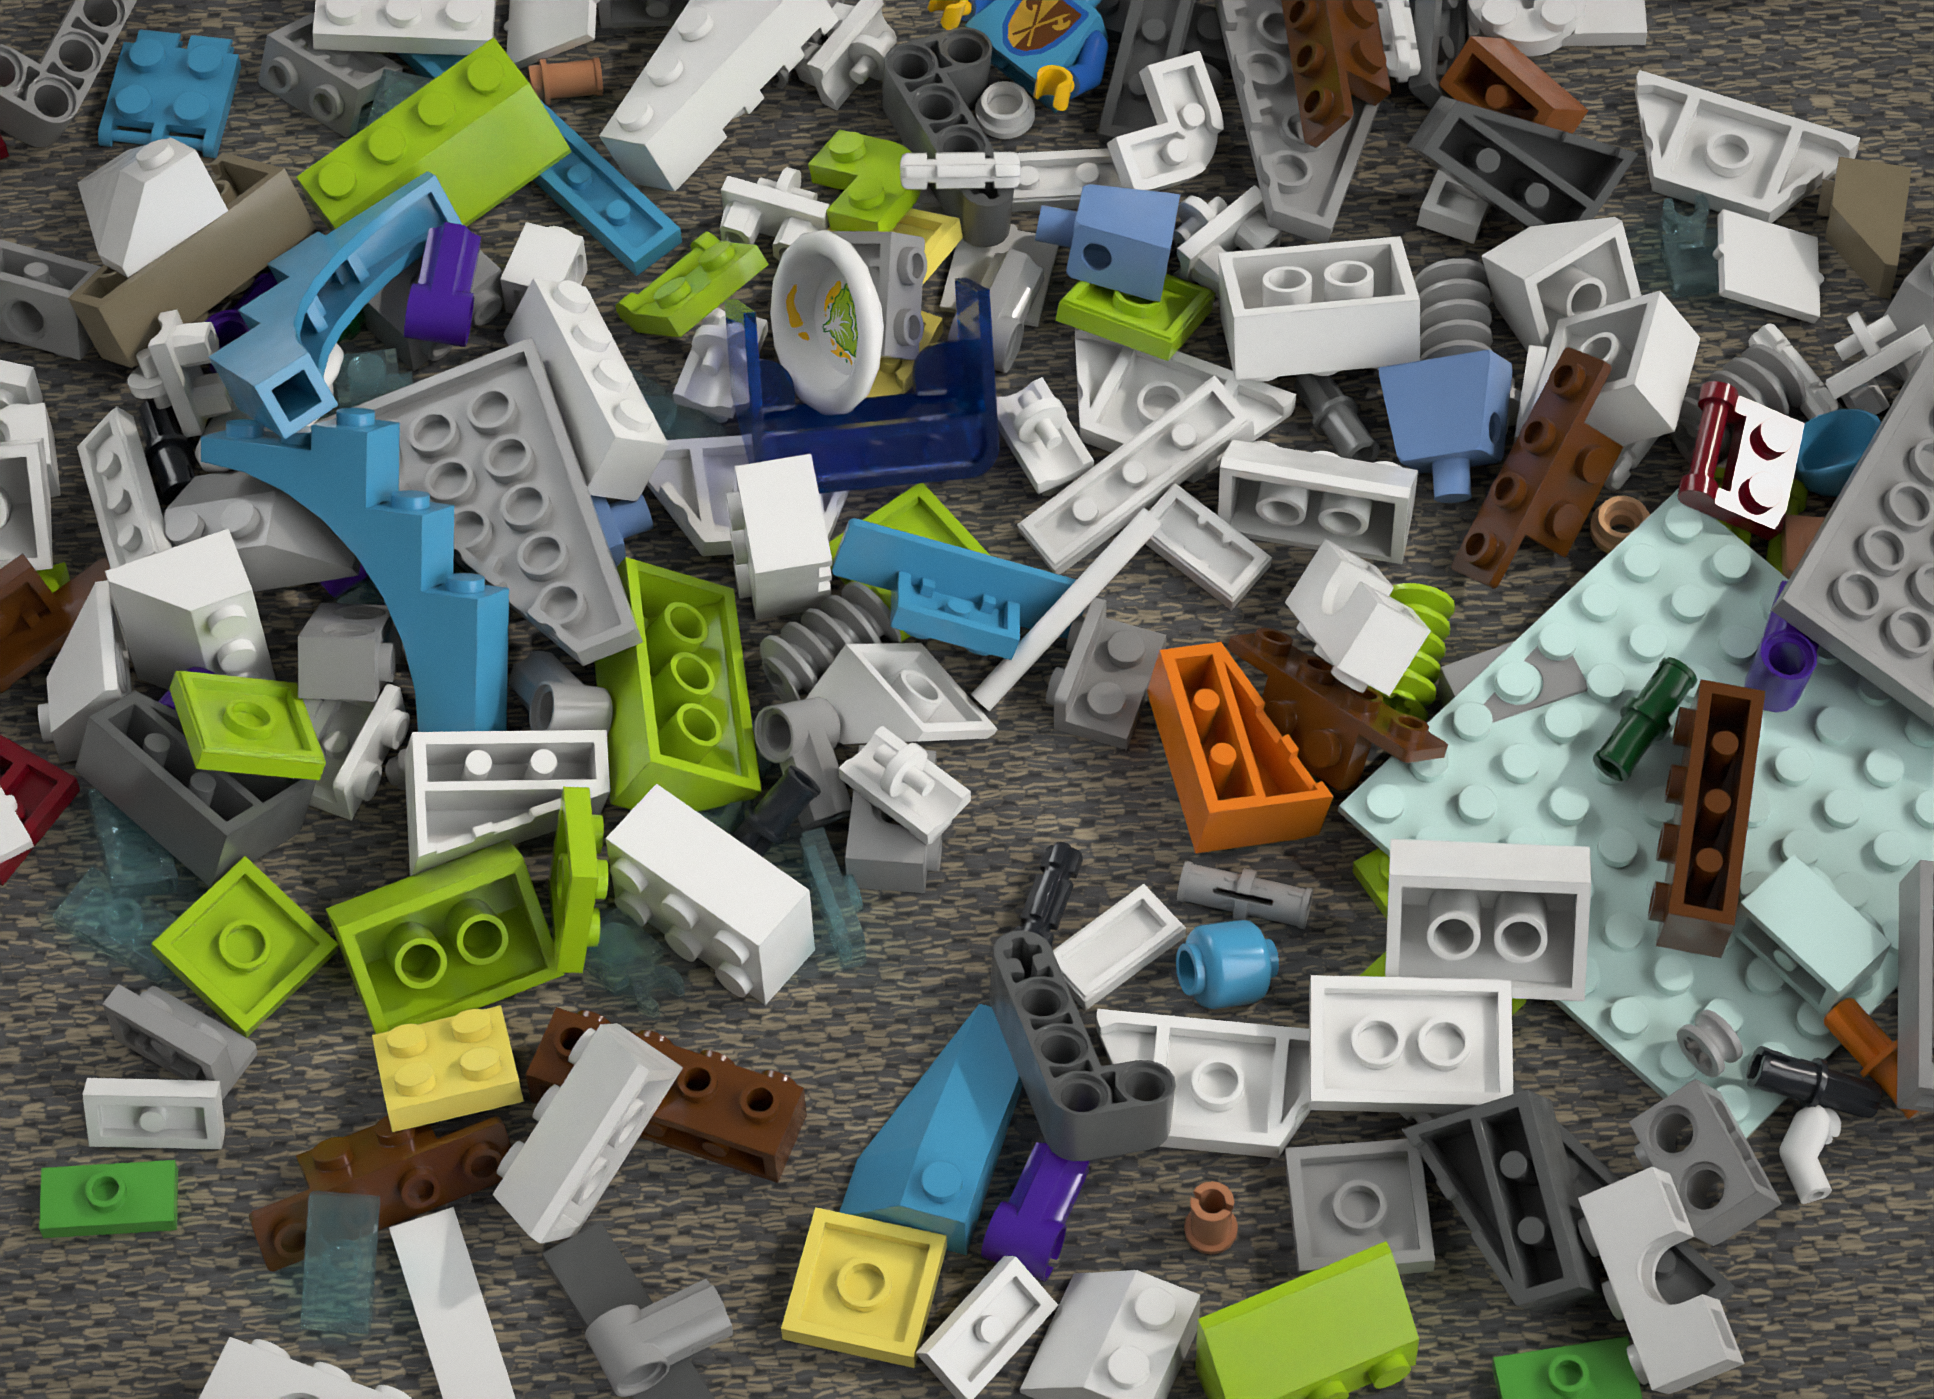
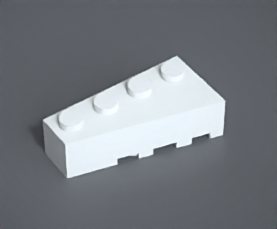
[599,0,839,191]

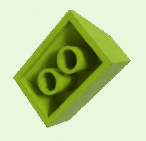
[325,839,564,1034]
[1195,1241,1419,1399]

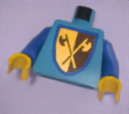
[927,0,1109,113]

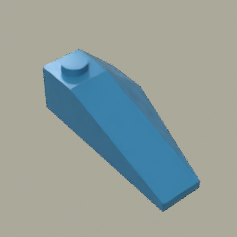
[840,1004,1023,1255]

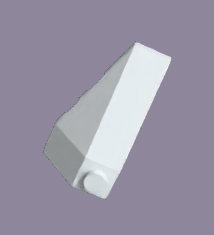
[78,137,228,278]

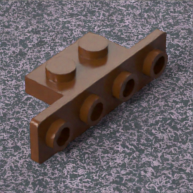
[1281,0,1391,148]
[1451,347,1623,589]
[0,553,111,694]
[1227,628,1448,791]
[249,1115,512,1271]

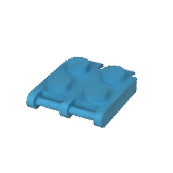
[98,29,241,159]

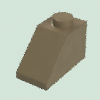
[1817,157,1912,299]

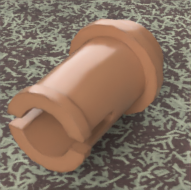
[528,57,603,106]
[1184,1181,1238,1255]

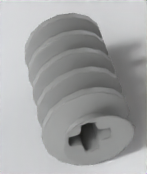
[1414,258,1493,361]
[1670,344,1806,465]
[760,582,901,703]

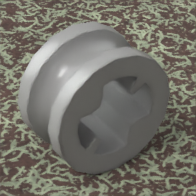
[1676,1009,1743,1078]

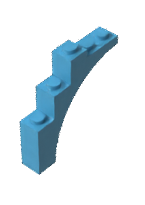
[208,171,463,439]
[201,408,509,732]

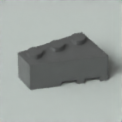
[1407,96,1639,229]
[75,690,317,888]
[1402,1090,1604,1313]

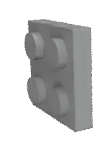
[1285,1139,1435,1277]

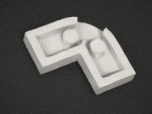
[1107,51,1224,191]

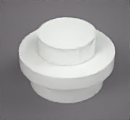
[975,81,1035,139]

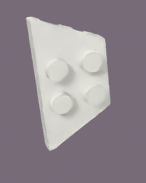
[1635,70,1860,223]
[1075,328,1296,483]
[647,428,869,556]
[1096,1009,1311,1158]

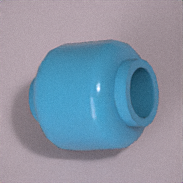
[1176,920,1279,1009]

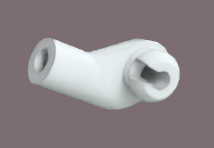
[1779,1105,1841,1204]

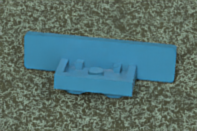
[832,518,1084,660]

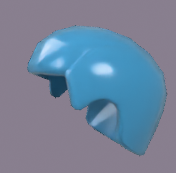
[1795,409,1881,497]

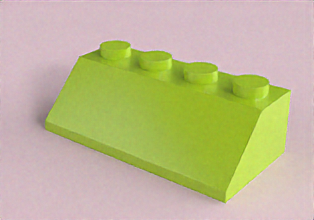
[296,37,571,232]
[594,557,761,812]

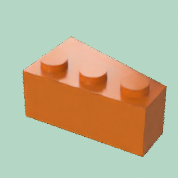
[1147,642,1333,854]

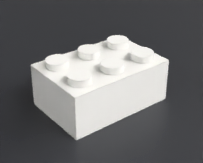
[1218,236,1420,382]
[605,784,815,1005]

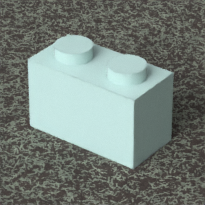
[1732,854,1892,1018]

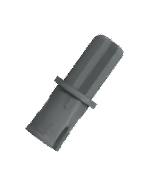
[1294,373,1380,463]

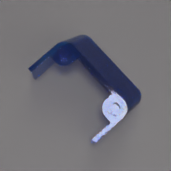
[724,277,999,494]

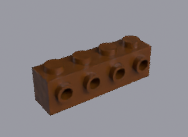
[1648,679,1766,958]
[526,1007,807,1183]

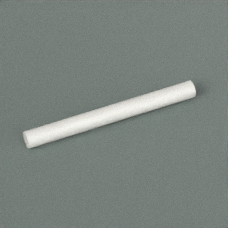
[971,508,1163,711]

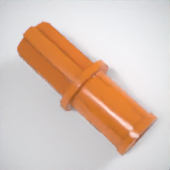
[1823,997,1918,1120]

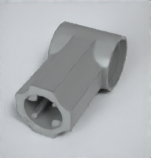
[947,249,1044,373]
[508,651,612,735]
[754,697,852,831]
[585,1278,733,1397]

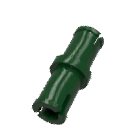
[1593,657,1698,782]

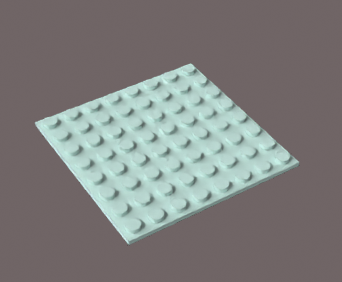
[1338,488,1934,1139]

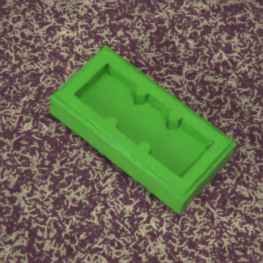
[39,1160,178,1238]
[1492,1336,1643,1399]

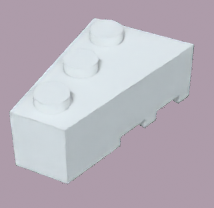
[726,454,832,620]
[404,730,610,876]

